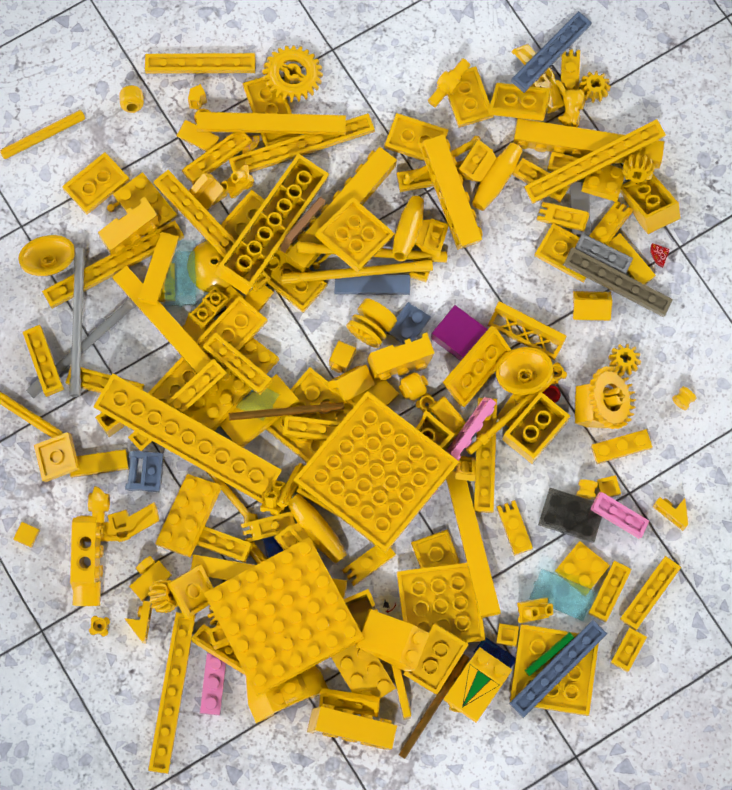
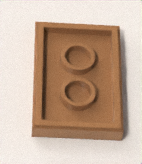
[280,197,326,253]

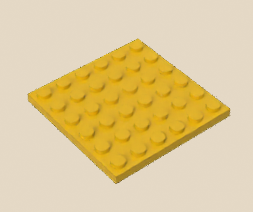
[293,391,459,553]
[204,537,364,697]

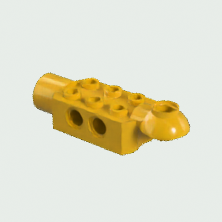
[70,486,110,606]

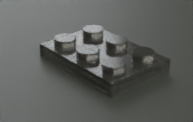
[538,488,602,543]

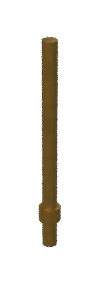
[229,402,344,421]
[398,654,470,759]

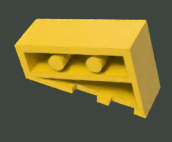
[98,196,159,255]
[367,332,435,381]

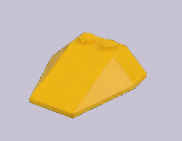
[246,666,328,723]

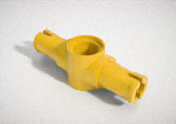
[428,58,470,108]

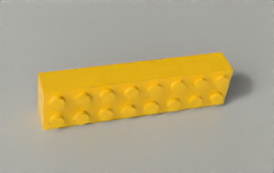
[215,153,329,295]

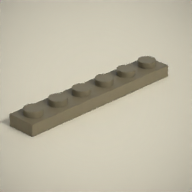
[563,247,673,317]

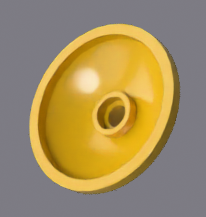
[18,235,75,276]
[187,241,233,293]
[495,347,553,395]

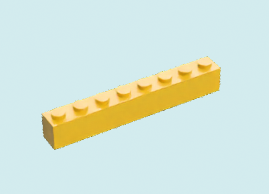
[513,118,665,169]
[286,147,397,273]

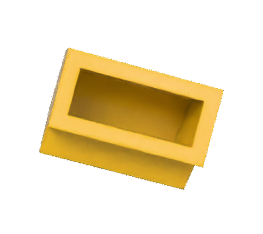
[188,84,207,110]

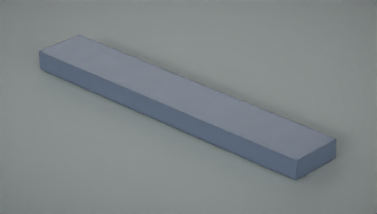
[511,11,592,93]
[509,620,607,718]

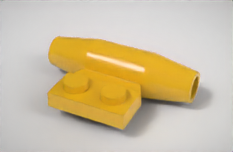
[457,139,523,211]
[392,196,449,261]
[274,493,348,564]

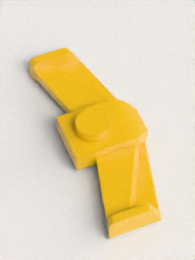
[511,44,564,114]
[85,502,159,542]

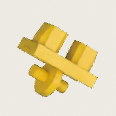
[220,165,254,198]
[260,481,286,515]
[517,597,553,623]

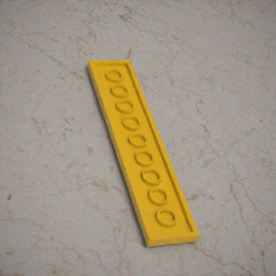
[93,373,282,503]

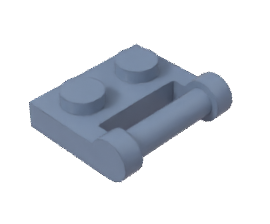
[125,451,164,492]

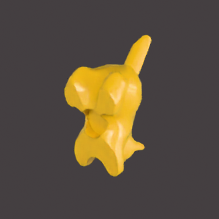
[555,80,585,128]

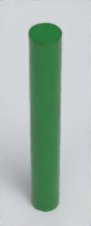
[524,632,574,676]

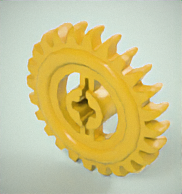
[262,45,323,103]
[588,366,636,429]

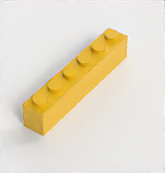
[419,134,483,250]

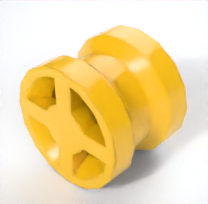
[672,386,697,410]
[576,479,598,500]

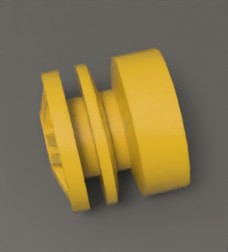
[346,298,397,348]

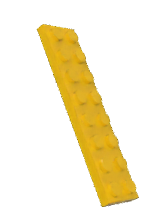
[148,295,268,403]

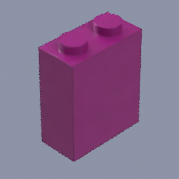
[431,305,488,361]

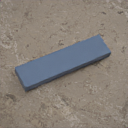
[334,275,410,295]

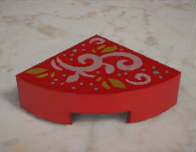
[650,243,670,268]

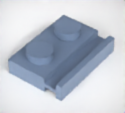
[387,302,431,344]

